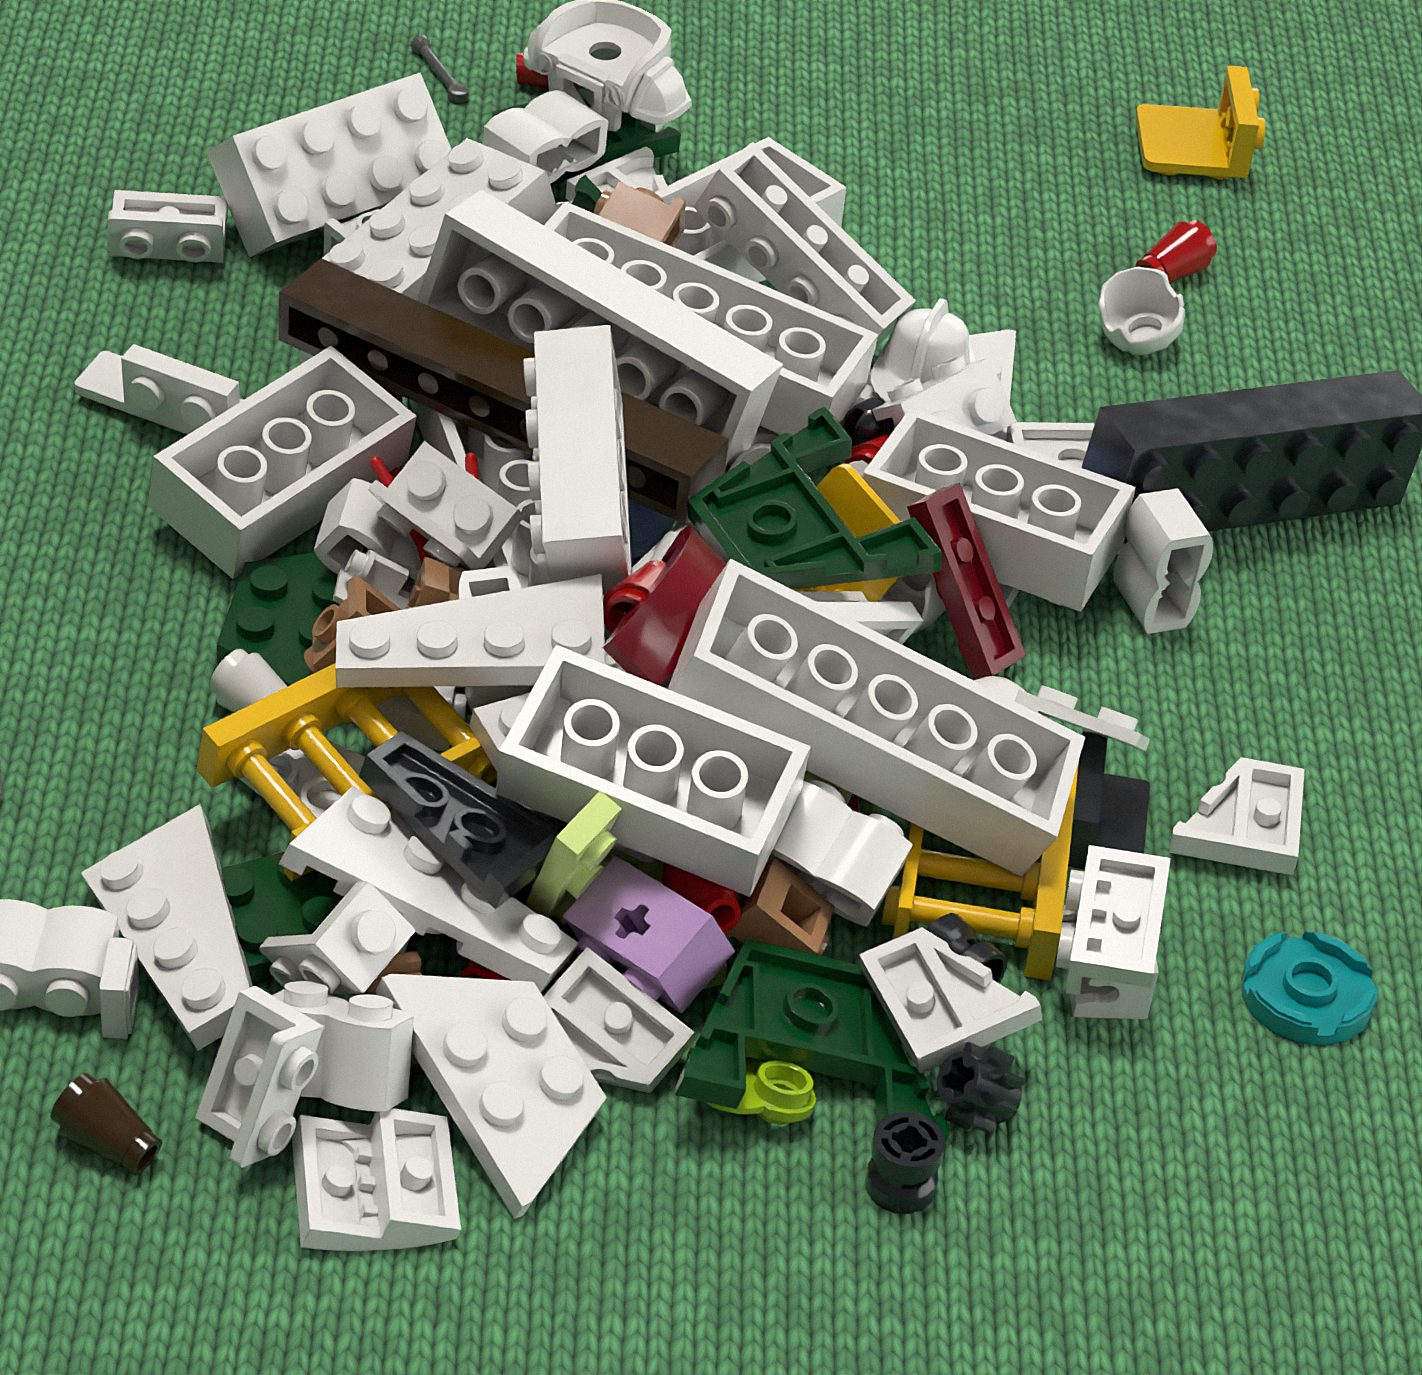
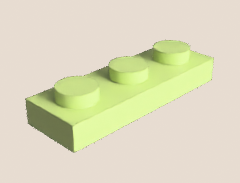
[525,791,622,925]

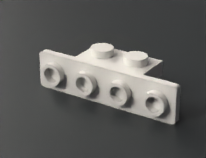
[75,344,243,435]

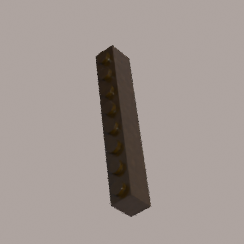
[278,258,729,525]

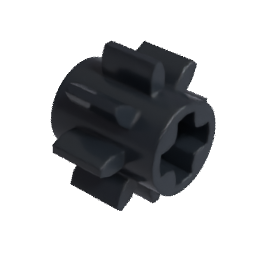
[934,1041,1025,1134]

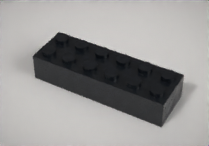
[1081,370,1422,544]

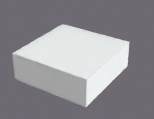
[99,937,140,1039]

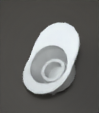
[870,298,976,403]

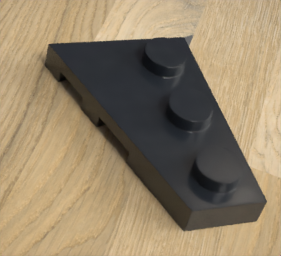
[359,731,562,910]

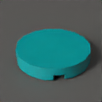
[1241,931,1378,1045]

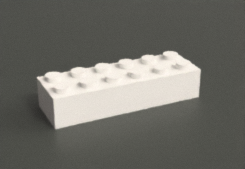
[417,190,783,473]
[544,202,879,435]
[668,559,1085,877]

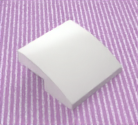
[292,1108,461,1251]

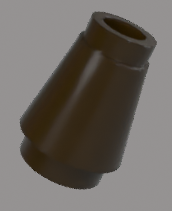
[50,1073,162,1175]

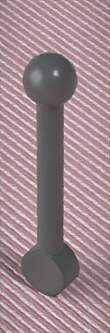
[411,35,469,104]

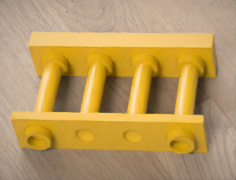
[196,663,498,881]
[881,761,1079,981]

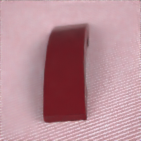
[603,525,727,686]

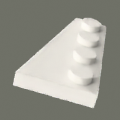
[81,804,253,1051]

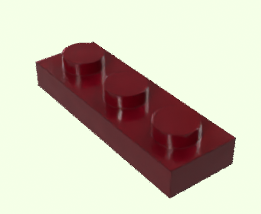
[907,483,1026,681]

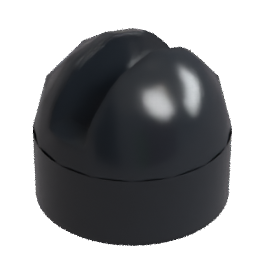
[843,397,894,445]

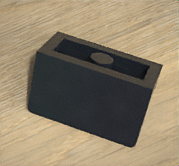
[1068,731,1150,869]

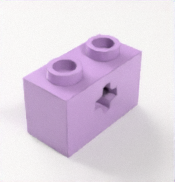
[563,856,735,1014]

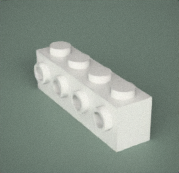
[693,142,916,348]

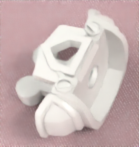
[523,0,692,132]

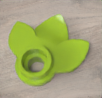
[687,1047,816,1125]

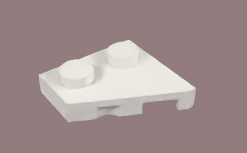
[859,927,1042,1074]
[543,947,695,1093]

